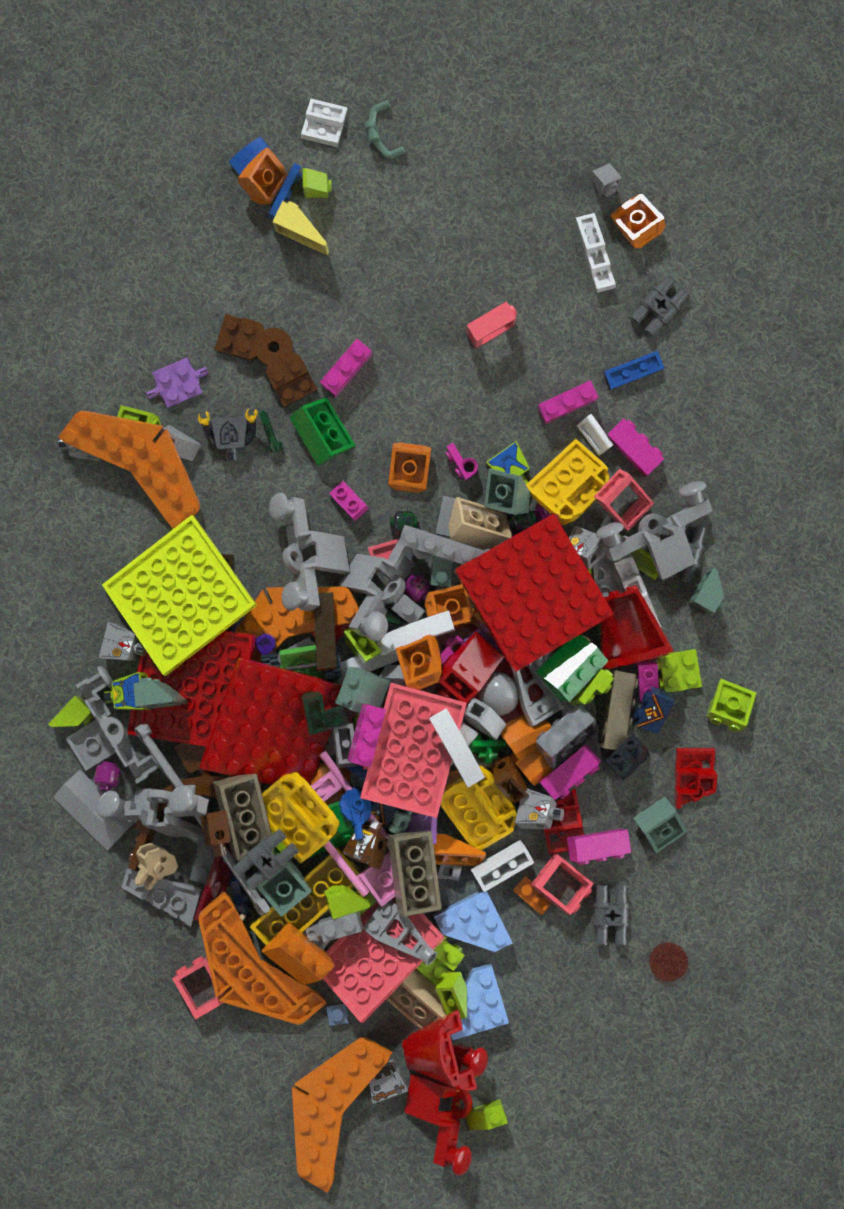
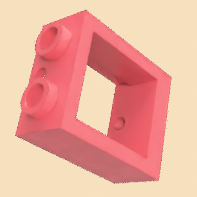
[466,301,517,349]
[594,469,654,531]
[530,854,593,915]
[172,956,227,1020]

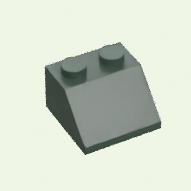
[484,469,531,515]
[430,555,463,587]
[688,568,724,614]
[336,667,391,713]
[133,678,187,709]
[633,797,688,853]
[257,860,312,917]

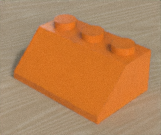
[262,922,334,985]

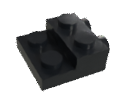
[605,734,651,781]

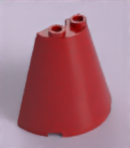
[600,585,674,670]
[402,1010,477,1091]

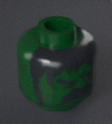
[508,509,536,534]
[390,511,417,536]

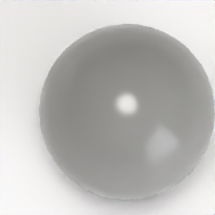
[477,672,520,716]

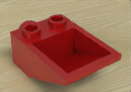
[436,631,504,703]

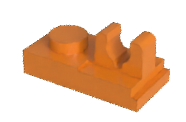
[513,875,552,915]

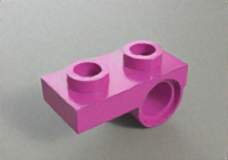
[445,443,478,481]
[329,481,369,521]
[440,635,464,665]
[636,661,659,701]

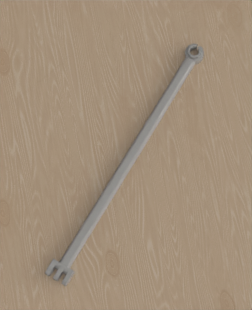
[135,724,270,916]

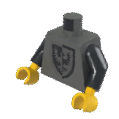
[198,409,258,462]

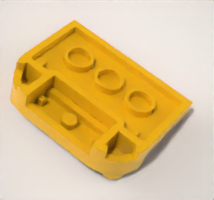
[526,439,610,525]
[440,766,517,850]
[262,772,339,864]

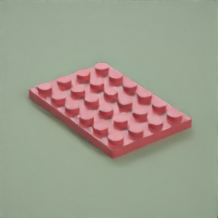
[360,683,467,818]
[323,897,445,1023]

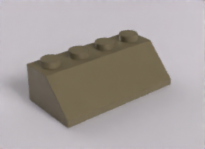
[600,671,638,750]
[213,774,275,861]
[387,831,441,917]

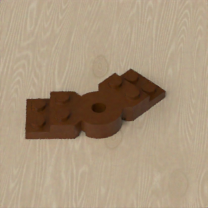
[214,314,318,408]

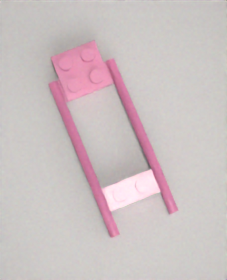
[311,751,395,907]

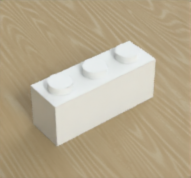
[471,840,534,892]

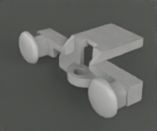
[596,481,713,580]
[269,493,350,611]
[338,531,431,641]
[65,666,164,783]
[97,785,208,837]

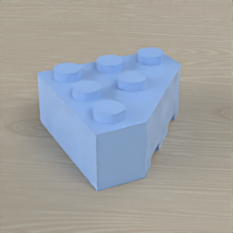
[434,890,512,952]
[451,963,509,1040]

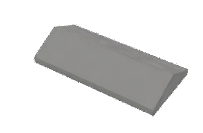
[53,770,134,851]

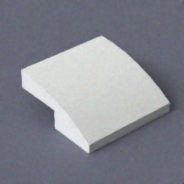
[301,99,347,147]

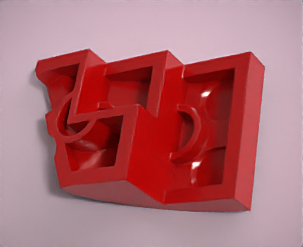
[675,748,718,809]
[544,789,584,855]

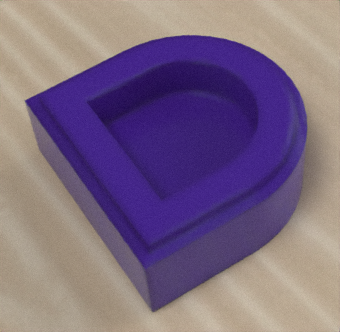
[255,634,276,655]

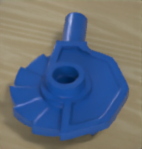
[339,788,372,841]

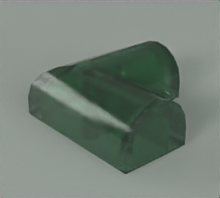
[302,691,347,735]

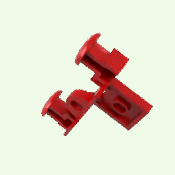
[405,1044,488,1176]

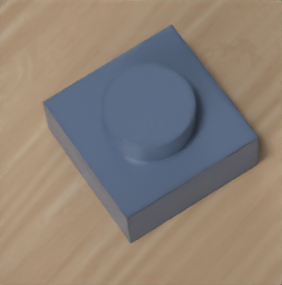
[327,1003,349,1026]

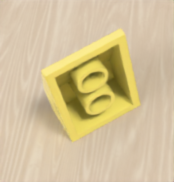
[273,201,329,255]

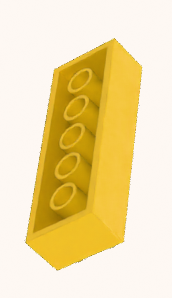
[250,847,361,945]

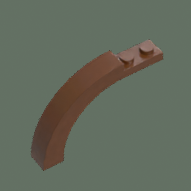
[128,776,224,870]

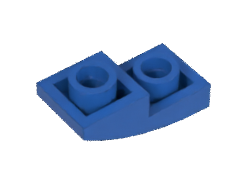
[229,137,272,175]

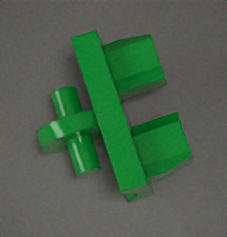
[468,733,506,764]

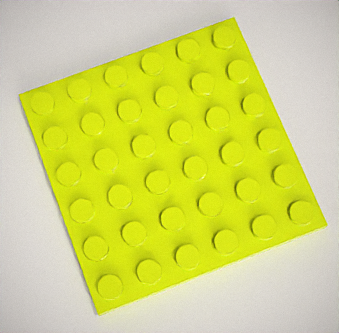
[102,515,257,676]

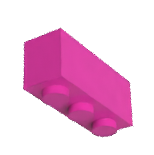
[320,339,372,398]
[537,380,599,425]
[607,418,664,477]
[347,703,386,767]
[540,743,601,800]
[567,829,631,865]

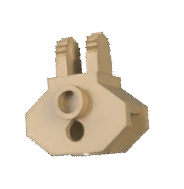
[134,843,178,890]

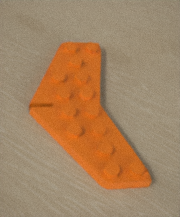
[58,410,200,529]
[235,587,359,663]
[198,891,327,1025]
[292,1037,393,1193]

